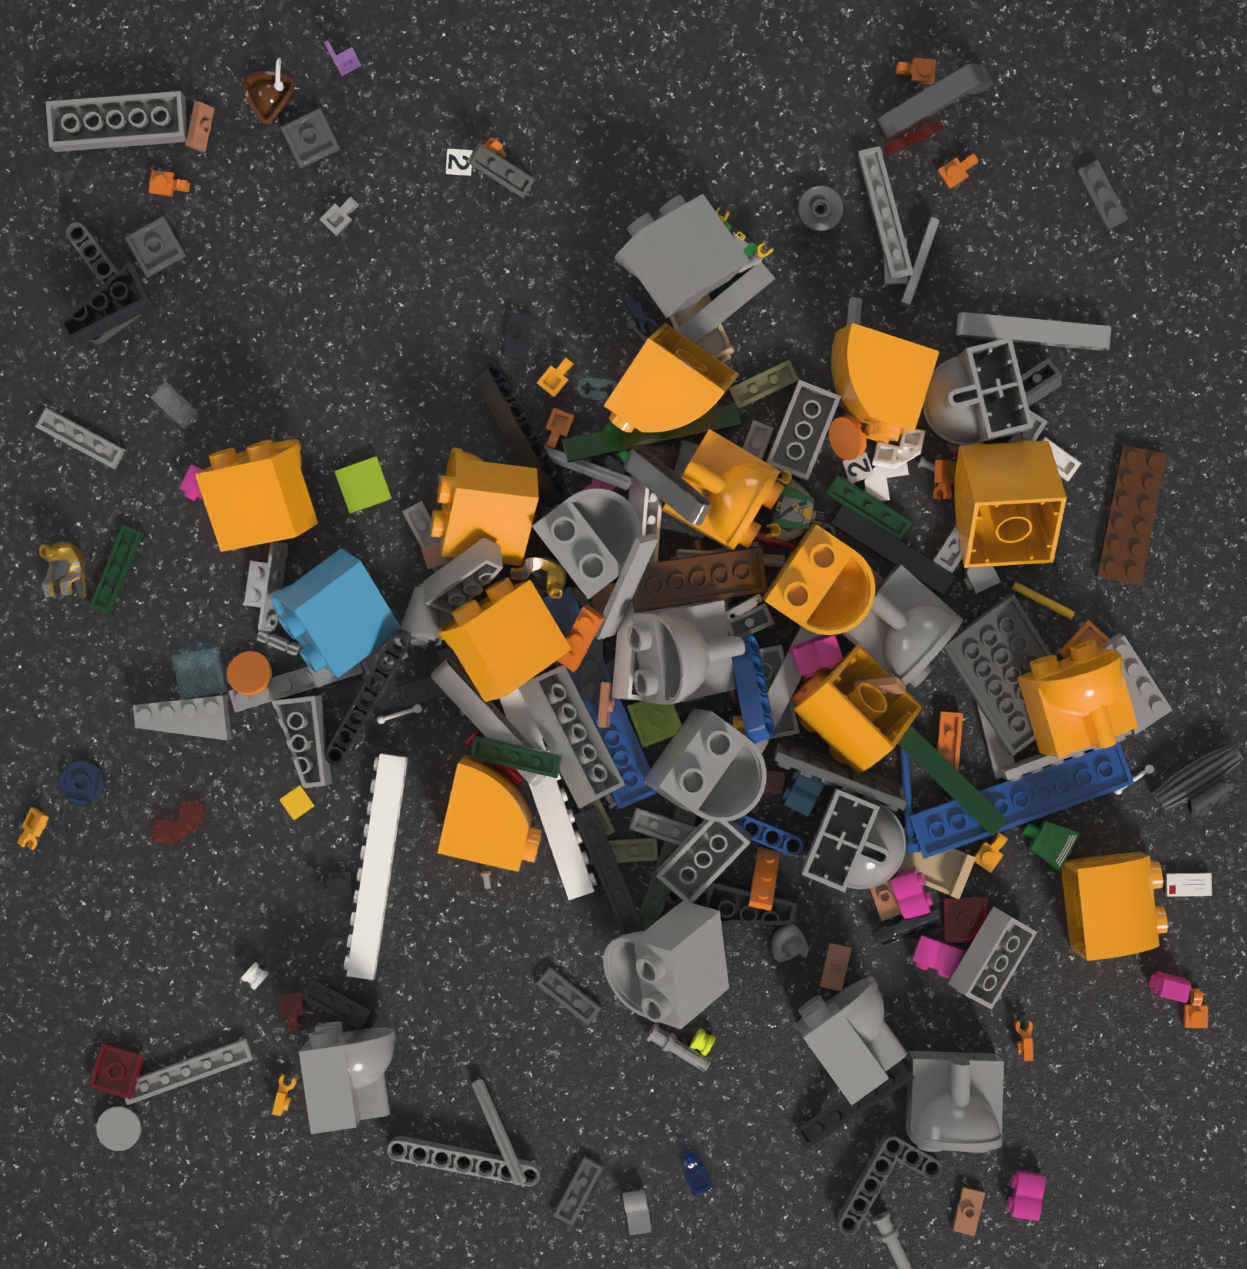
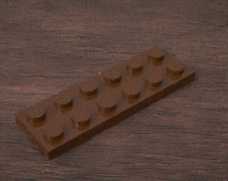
[1096,445,1167,585]
[632,546,767,611]

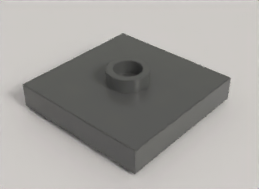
[280,108,341,168]
[124,216,186,278]

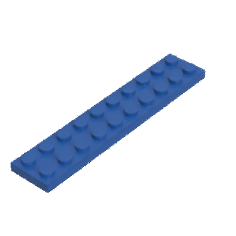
[542,587,657,809]
[909,742,1134,859]

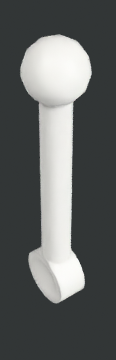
[377,704,422,724]
[1114,765,1154,795]

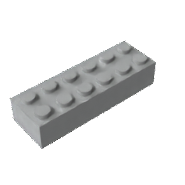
[46,91,188,152]
[518,665,625,808]

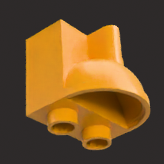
[662,429,784,551]
[195,439,318,552]
[430,448,539,566]
[762,523,875,635]
[437,577,572,702]
[1017,640,1138,758]

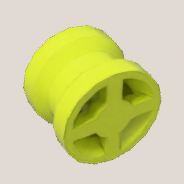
[690,1028,716,1056]

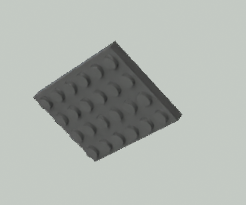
[942,594,1051,756]
[774,737,907,811]

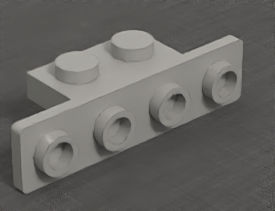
[244,542,288,632]

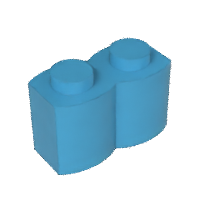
[781,769,824,816]

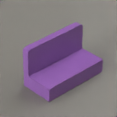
[324,40,361,76]

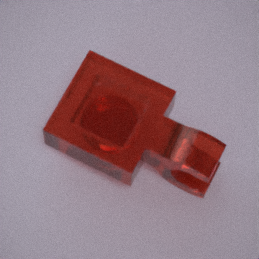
[279,992,304,1032]

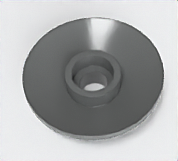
[798,186,843,231]

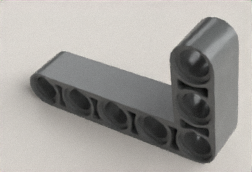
[877,64,993,140]
[66,222,141,344]
[623,445,711,525]
[837,1132,942,1235]

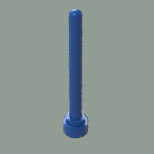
[899,747,920,853]

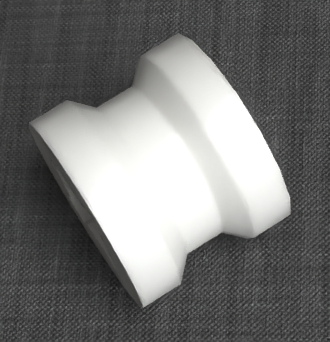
[241,962,269,990]

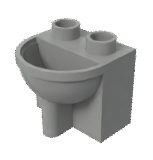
[615,194,750,318]
[922,337,1033,446]
[532,489,643,599]
[839,565,963,687]
[628,600,745,705]
[642,709,767,822]
[802,785,906,892]
[603,900,729,1029]
[797,976,908,1105]
[299,1022,396,1134]
[906,1051,1004,1153]

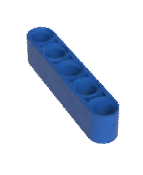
[732,635,775,744]
[702,815,803,856]

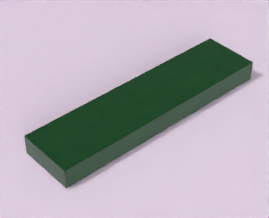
[825,474,913,540]
[89,524,145,615]
[471,735,562,778]

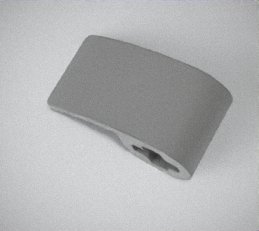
[623,1189,651,1235]

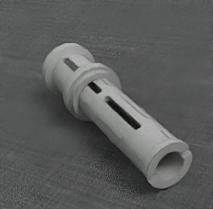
[646,1023,711,1072]
[871,1211,913,1269]

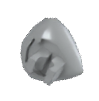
[771,925,809,962]

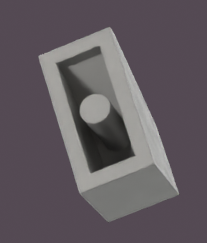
[963,566,1001,594]

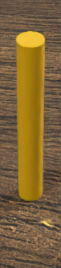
[1011,581,1075,620]

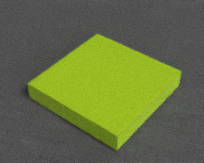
[334,456,392,514]
[627,700,682,748]

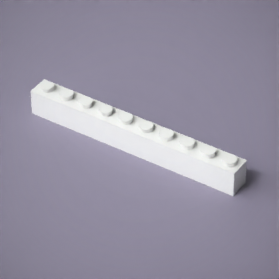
[612,475,662,701]
[500,683,597,900]
[344,753,408,980]

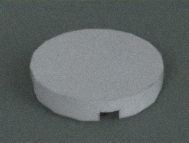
[725,593,763,620]
[96,1105,142,1151]

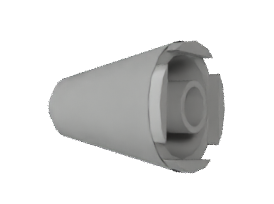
[397,583,442,646]

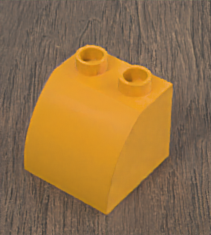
[604,323,739,433]
[831,323,939,444]
[954,440,1067,568]
[792,643,923,773]
[437,755,542,872]
[1061,852,1168,961]

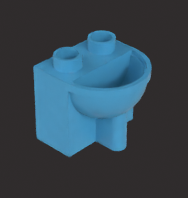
[269,548,401,678]

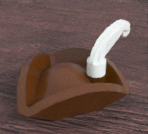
[243,58,296,124]

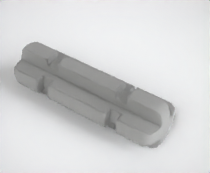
[257,630,300,655]

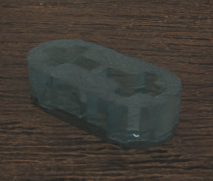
[577,378,618,401]

